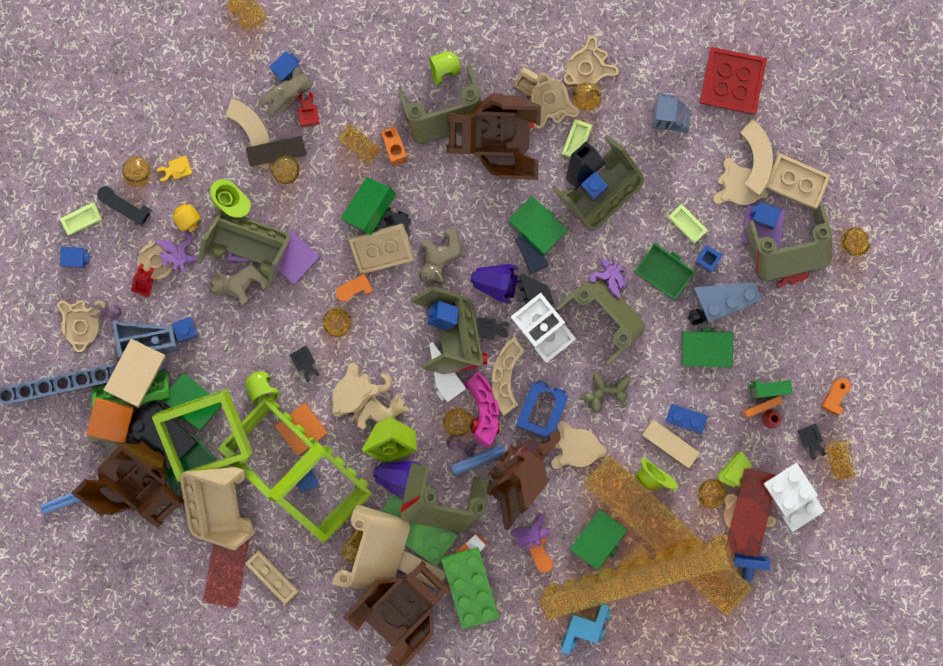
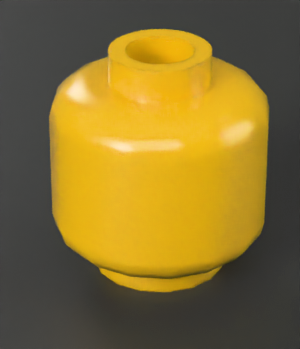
[172,203,201,232]

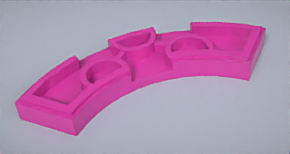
[464,370,499,449]

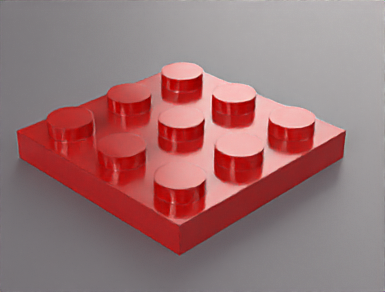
[699,47,767,115]

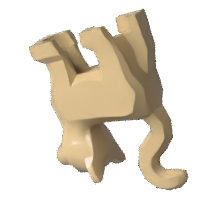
[351,373,408,430]

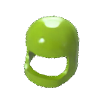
[429,51,461,85]
[245,371,280,405]

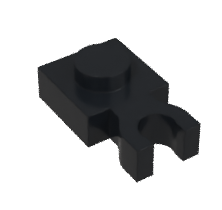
[477,318,509,339]
[290,346,320,382]
[797,423,826,460]

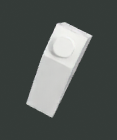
[429,342,466,402]

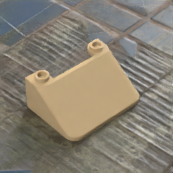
[180,467,254,550]
[332,504,410,589]

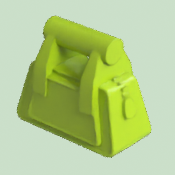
[716,451,759,493]

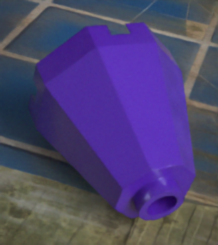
[470,264,518,304]
[373,461,422,499]

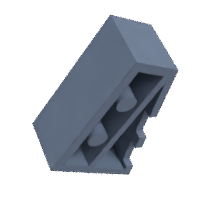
[651,94,691,133]
[692,282,762,324]

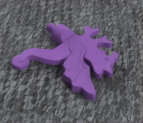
[155,231,198,273]
[589,257,627,299]
[510,513,551,549]

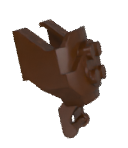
[446,93,541,180]
[487,431,561,530]
[71,441,184,527]
[343,561,450,666]

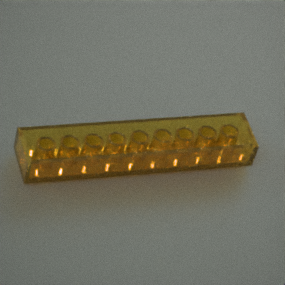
[583,455,753,617]
[539,534,735,621]

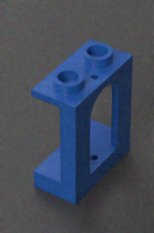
[516,380,569,438]

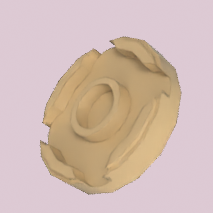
[137,242,174,280]

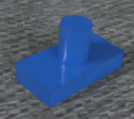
[729,552,770,581]

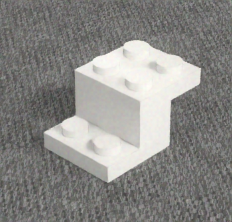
[511,293,576,363]
[763,463,825,532]

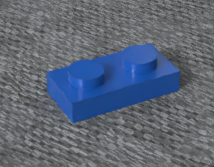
[665,404,708,434]

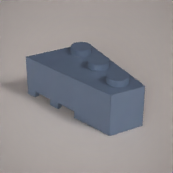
[112,320,179,358]

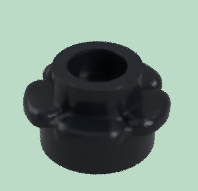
[687,309,706,325]

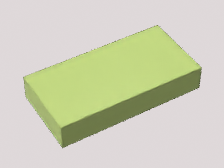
[561,119,593,158]
[60,202,103,236]
[667,204,708,244]

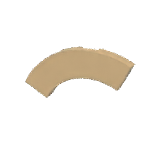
[226,98,270,170]
[740,119,773,197]
[492,337,526,417]

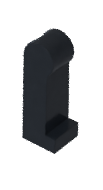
[97,186,152,227]

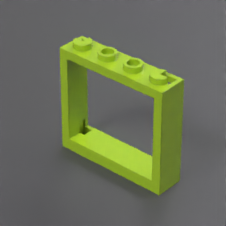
[152,388,253,481]
[218,398,317,502]
[268,442,372,543]

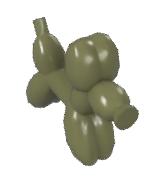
[580,373,630,413]

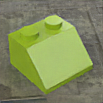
[362,417,417,463]

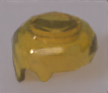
[573,82,602,110]
[271,155,300,184]
[122,156,151,188]
[840,227,871,257]
[322,307,351,337]
[442,408,473,437]
[697,479,727,508]

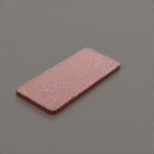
[725,468,776,557]
[204,538,250,608]

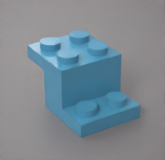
[560,601,611,655]

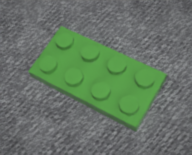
[91,370,170,409]
[381,494,458,567]
[441,547,499,629]

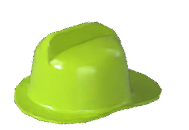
[210,179,251,218]
[635,458,678,490]

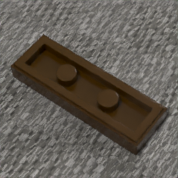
[245,136,306,167]

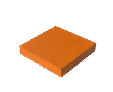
[740,395,783,418]
[86,398,134,443]
[275,403,328,456]

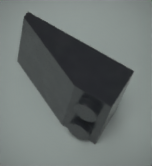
[128,400,197,470]

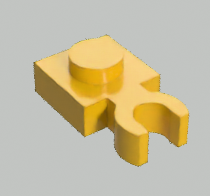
[157,155,193,182]

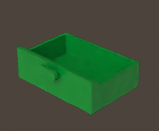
[340,177,397,236]
[507,196,568,256]
[634,243,695,301]
[682,327,733,367]
[162,373,222,432]
[748,380,793,399]
[167,434,217,493]
[570,509,628,570]

